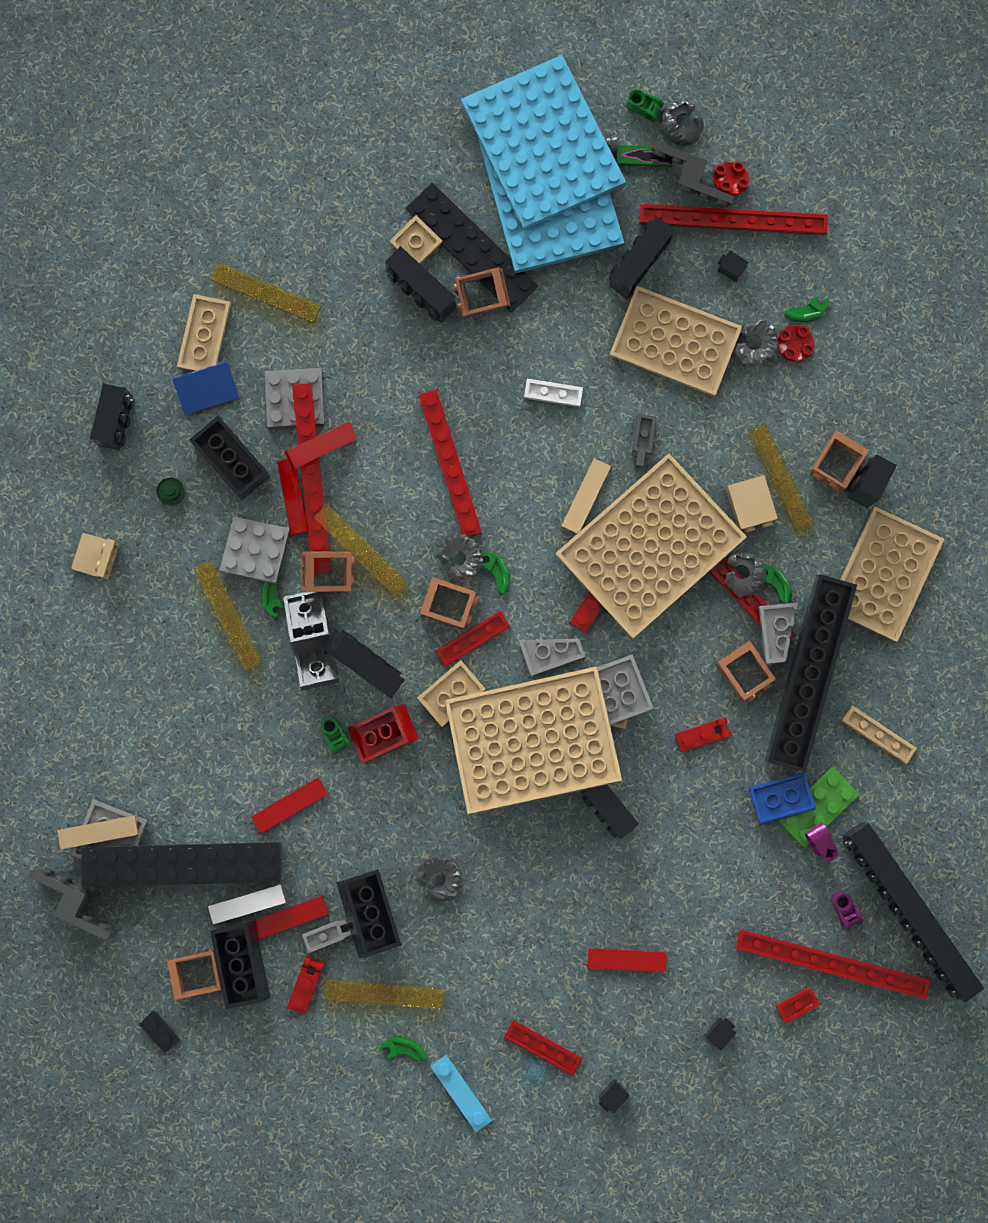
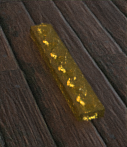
[210,262,322,324]
[748,422,815,533]
[314,504,410,598]
[194,560,263,671]
[325,979,444,1009]

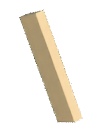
[561,458,611,534]
[841,705,917,765]
[57,815,139,849]

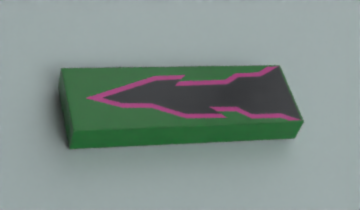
[616,145,673,167]

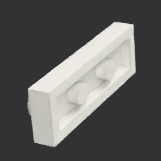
[524,379,583,408]

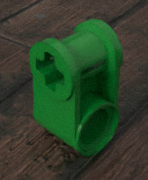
[626,89,664,122]
[321,717,351,755]

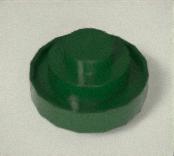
[156,477,185,506]

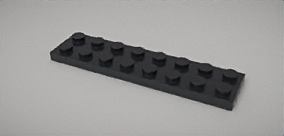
[406,183,538,313]

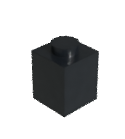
[717,250,749,283]
[704,1017,736,1051]
[598,1079,630,1113]

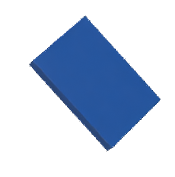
[172,361,239,415]
[748,772,816,825]

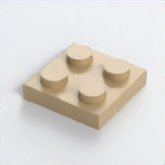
[389,216,443,264]

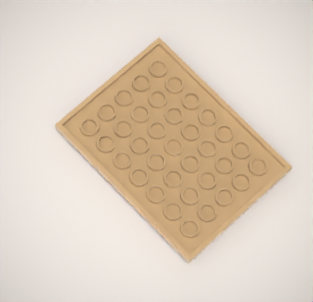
[555,454,747,639]
[445,667,622,815]

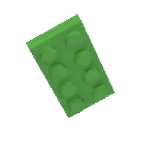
[778,766,860,848]

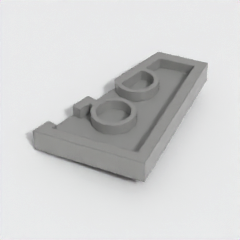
[758,603,798,664]
[518,639,585,676]

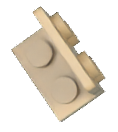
[71,533,120,580]

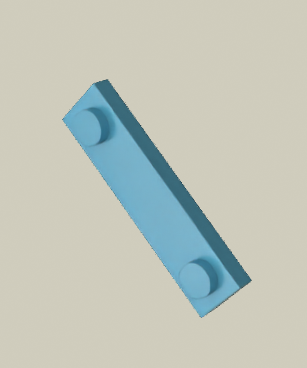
[431,1055,492,1132]

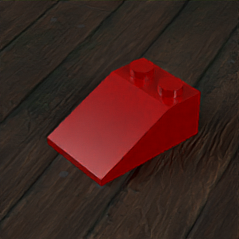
[348,704,419,764]

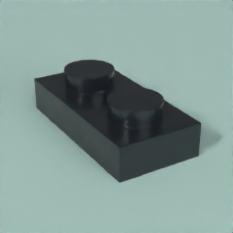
[139,1010,181,1053]

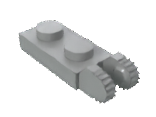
[302,918,352,953]

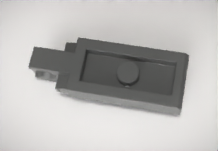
[632,414,657,468]

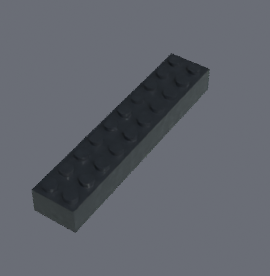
[765,574,857,773]
[842,822,985,1002]
[81,842,282,887]

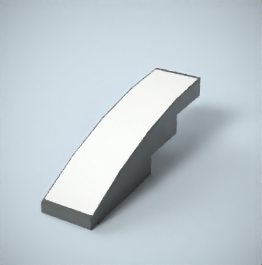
[207,883,289,925]

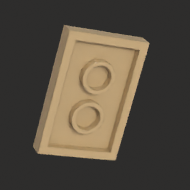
[417,660,486,727]

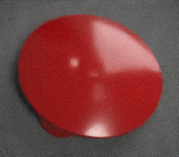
[713,161,749,196]
[777,325,814,362]

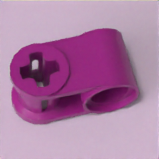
[805,823,838,862]
[831,892,864,931]

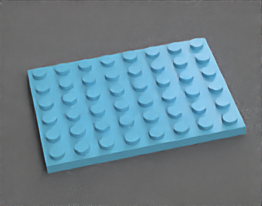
[461,55,626,230]
[477,136,624,274]

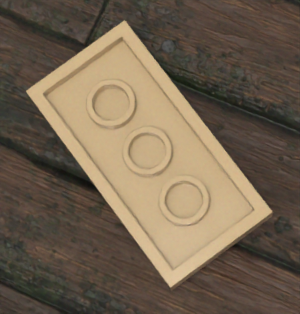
[177,294,231,371]

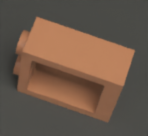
[454,267,511,317]
[810,430,869,492]
[301,551,354,592]
[420,577,478,630]
[716,641,776,702]
[167,950,222,1000]

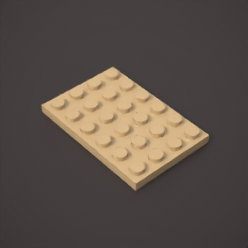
[609,286,742,397]
[840,507,944,643]

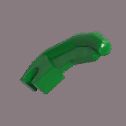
[784,296,829,322]
[482,552,510,595]
[764,566,792,604]
[261,576,283,619]
[379,1036,427,1061]

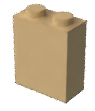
[725,475,778,533]

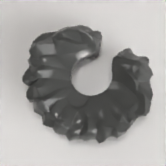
[659,100,704,146]
[735,319,779,366]
[436,533,483,581]
[724,550,766,598]
[415,855,463,902]

